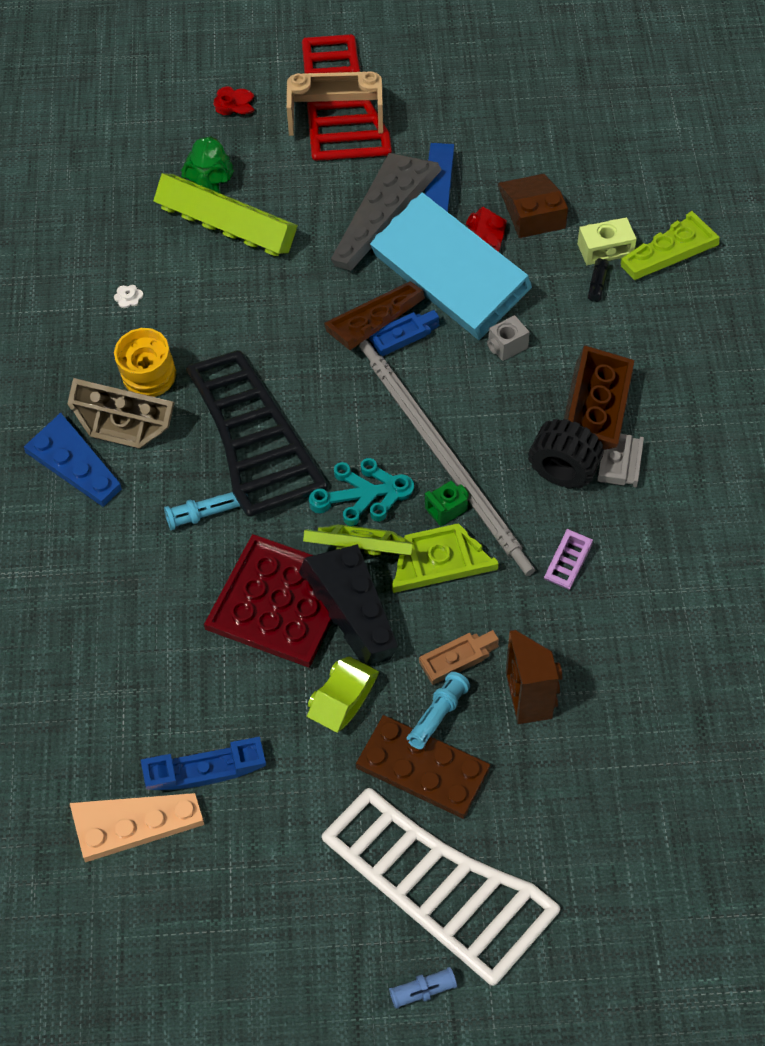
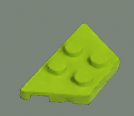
[392,523,499,593]
[303,524,413,555]

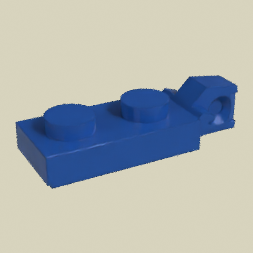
[369,310,440,356]

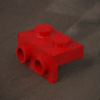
[466,206,507,252]

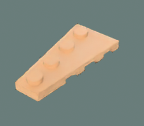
[70,793,204,862]

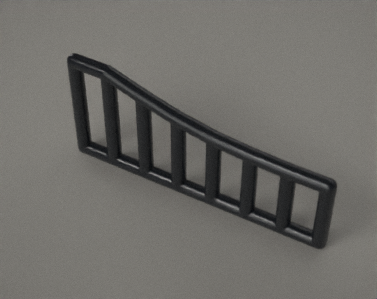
[186,350,328,517]

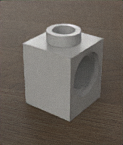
[487,315,530,361]

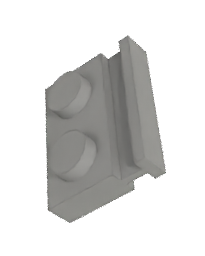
[598,434,644,487]

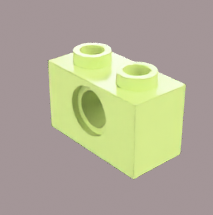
[577,217,636,265]

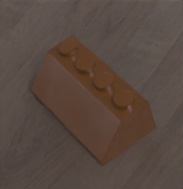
[564,345,635,450]

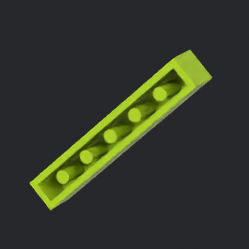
[153,173,298,256]

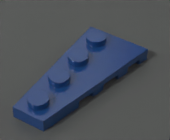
[24,413,122,507]

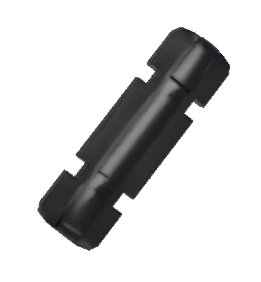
[588,258,609,302]

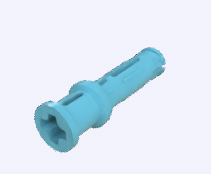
[164,492,248,531]
[407,672,470,749]

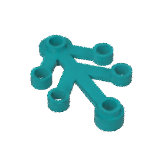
[309,458,414,526]

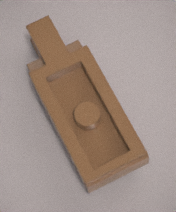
[419,630,499,685]

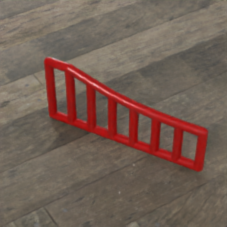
[302,34,392,161]

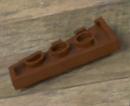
[324,281,425,350]

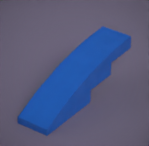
[425,143,454,212]

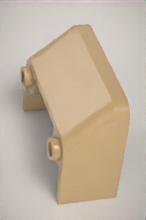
[287,71,383,136]

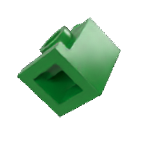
[425,480,469,527]

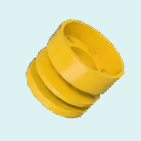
[114,328,176,397]

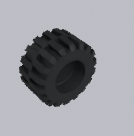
[528,419,604,489]

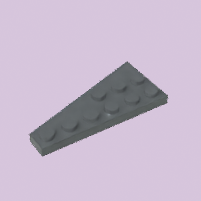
[331,153,442,271]

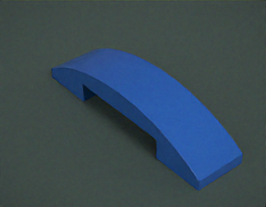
[141,737,266,790]

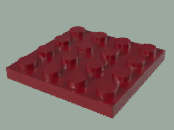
[204,534,332,668]

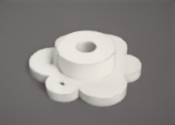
[114,285,143,308]

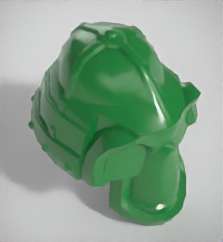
[181,136,234,193]

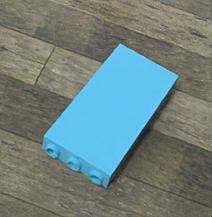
[370,192,532,340]

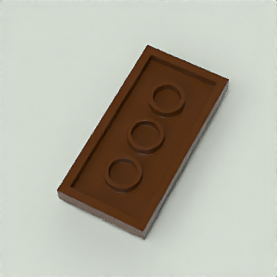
[356,715,490,819]

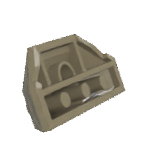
[67,378,175,449]

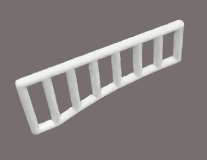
[322,788,560,986]

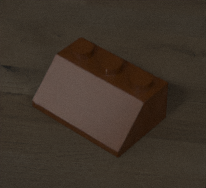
[505,630,562,724]

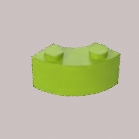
[307,656,379,733]

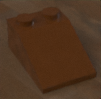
[498,174,568,238]

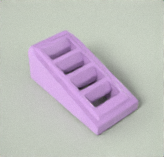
[544,529,593,590]

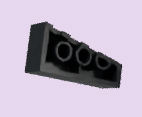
[299,544,398,666]

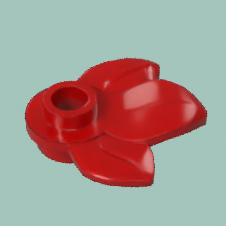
[213,86,254,115]

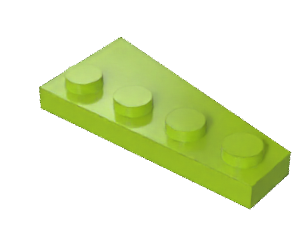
[621,211,720,280]

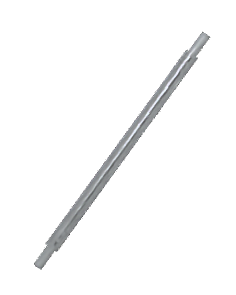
[359,340,535,576]

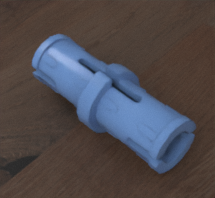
[389,967,457,1009]

